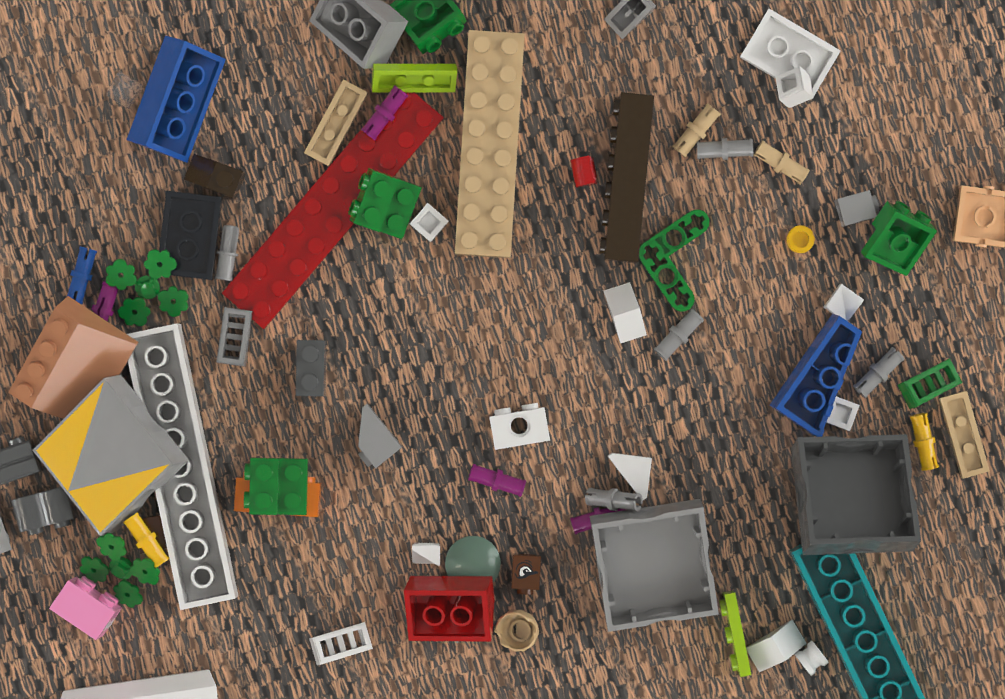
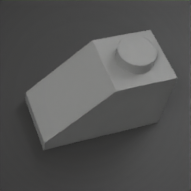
[358,404,403,468]

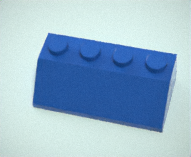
[127,35,226,163]

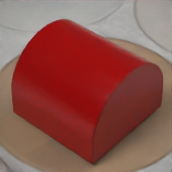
[570,155,598,188]

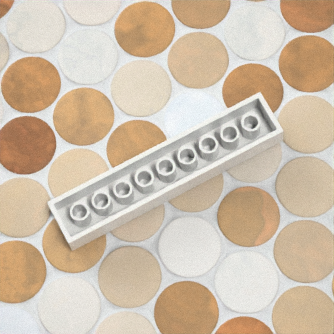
[127,323,238,610]

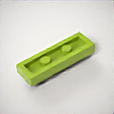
[371,64,458,93]
[719,591,751,677]

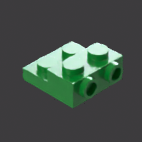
[390,0,467,54]
[348,168,422,239]
[861,200,937,276]
[244,457,308,515]

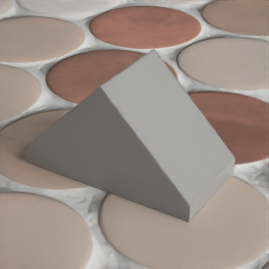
[604,0,656,39]

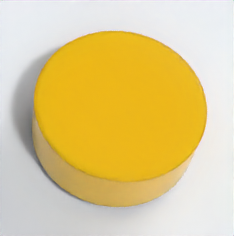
[786,225,815,253]

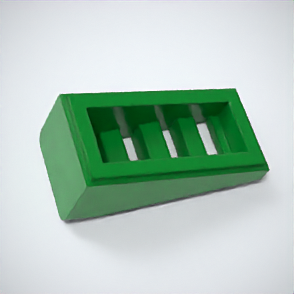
[898,358,962,409]

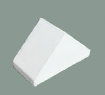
[604,282,647,343]
[608,453,652,500]
[746,620,807,672]

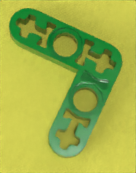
[639,210,709,312]

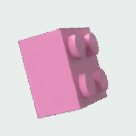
[49,576,122,640]

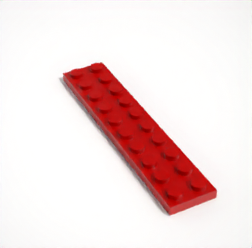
[222,93,444,329]

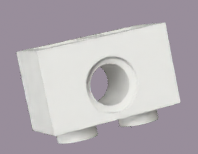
[489,403,550,450]

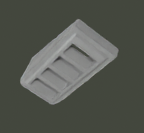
[216,307,252,367]

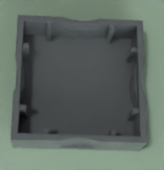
[791,434,921,555]

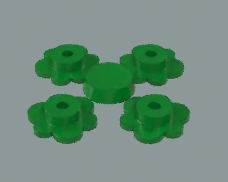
[106,249,189,326]
[80,533,160,608]

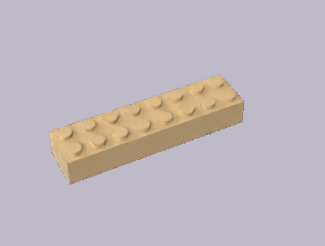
[455,30,525,258]

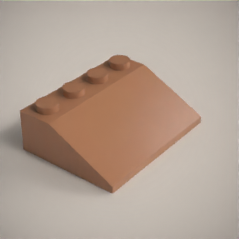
[8,296,139,419]

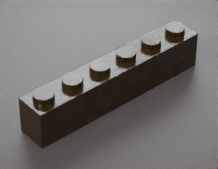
[599,92,654,263]

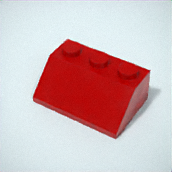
[404,576,495,642]

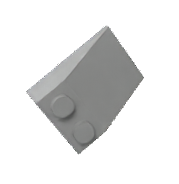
[309,0,408,69]

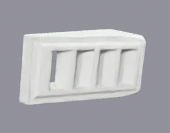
[309,622,373,665]

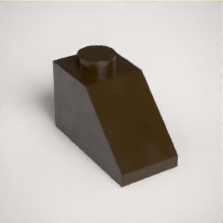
[184,154,245,200]

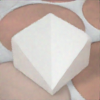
[775,66,813,108]
[824,284,864,321]
[412,543,440,566]

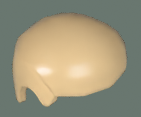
[494,610,539,652]

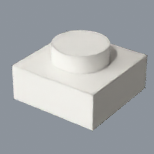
[410,203,449,242]
[826,396,860,431]

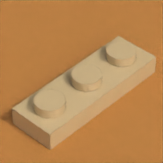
[304,79,368,167]
[939,391,990,479]

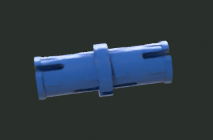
[67,246,97,305]

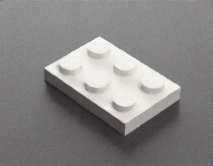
[740,9,840,100]

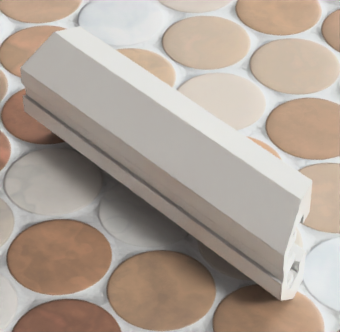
[60,669,218,699]

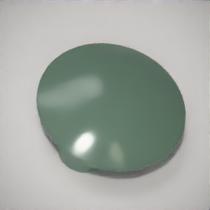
[445,536,501,582]

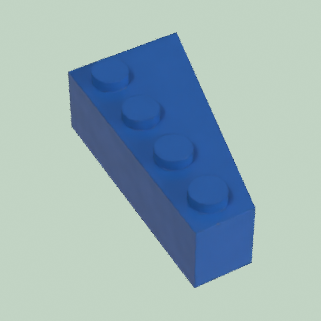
[770,314,862,437]

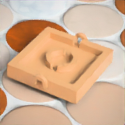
[953,185,1005,248]

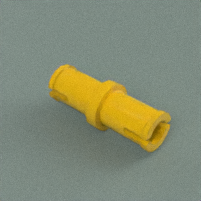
[910,413,939,471]
[123,512,169,568]

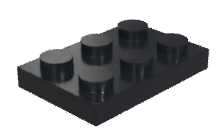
[158,191,223,280]

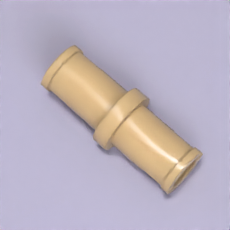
[672,103,721,158]
[753,140,810,185]

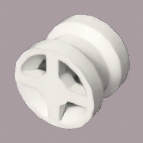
[794,640,829,676]

